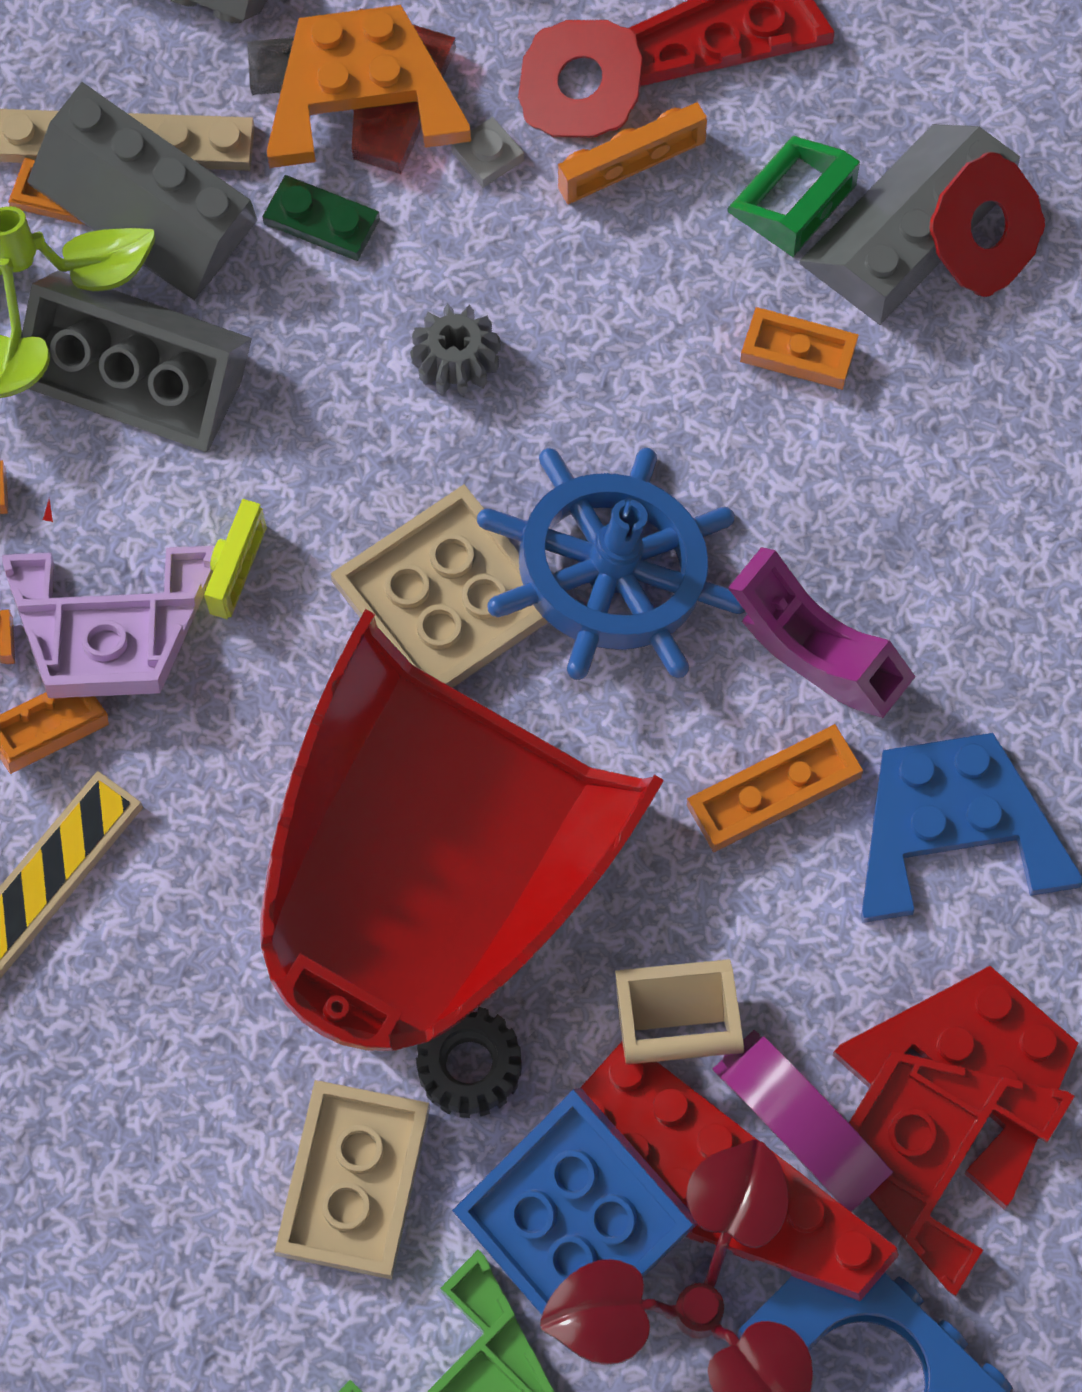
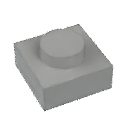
[451,117,524,188]

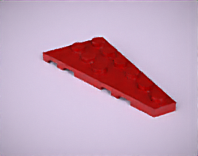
[580,1041,899,1301]

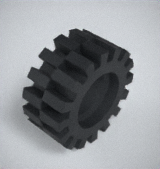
[416,1007,522,1118]

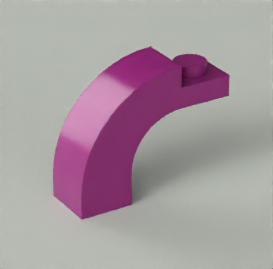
[728,547,916,718]
[712,1029,893,1212]

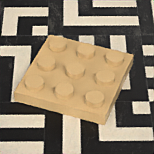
[330,484,548,688]

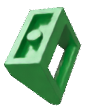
[727,136,860,257]

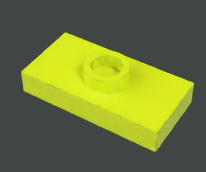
[204,499,267,620]

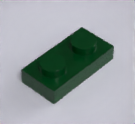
[262,175,380,261]

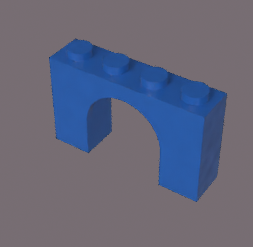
[737,1273,1013,1392]

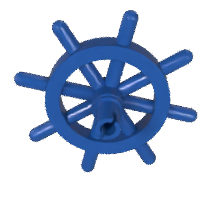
[477,448,746,680]

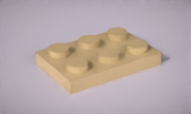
[274,1080,430,1280]

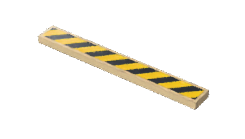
[0,771,143,979]

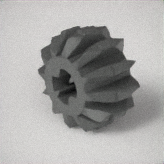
[410,303,501,397]

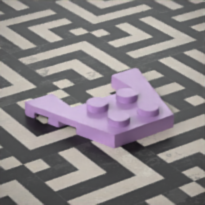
[2,546,215,698]

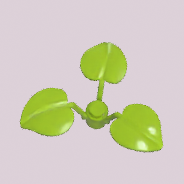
[0,206,155,398]

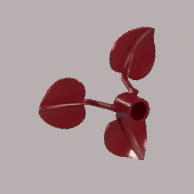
[540,1139,813,1392]

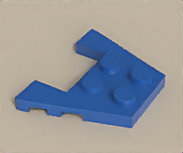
[861,733,1082,923]

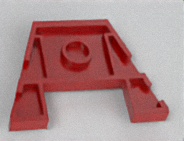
[832,966,1078,1210]
[849,1051,1075,1296]

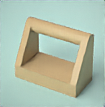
[615,959,744,1065]

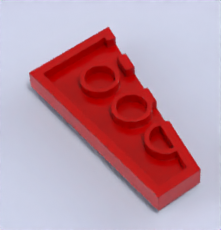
[629,0,835,86]

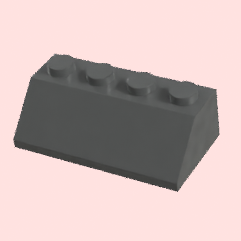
[27,82,258,300]
[799,124,1020,325]
[21,270,252,452]

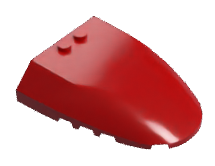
[260,609,664,1051]

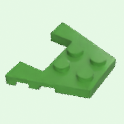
[338,1250,554,1392]

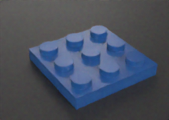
[452,1088,697,1315]

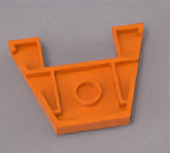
[267,5,471,168]

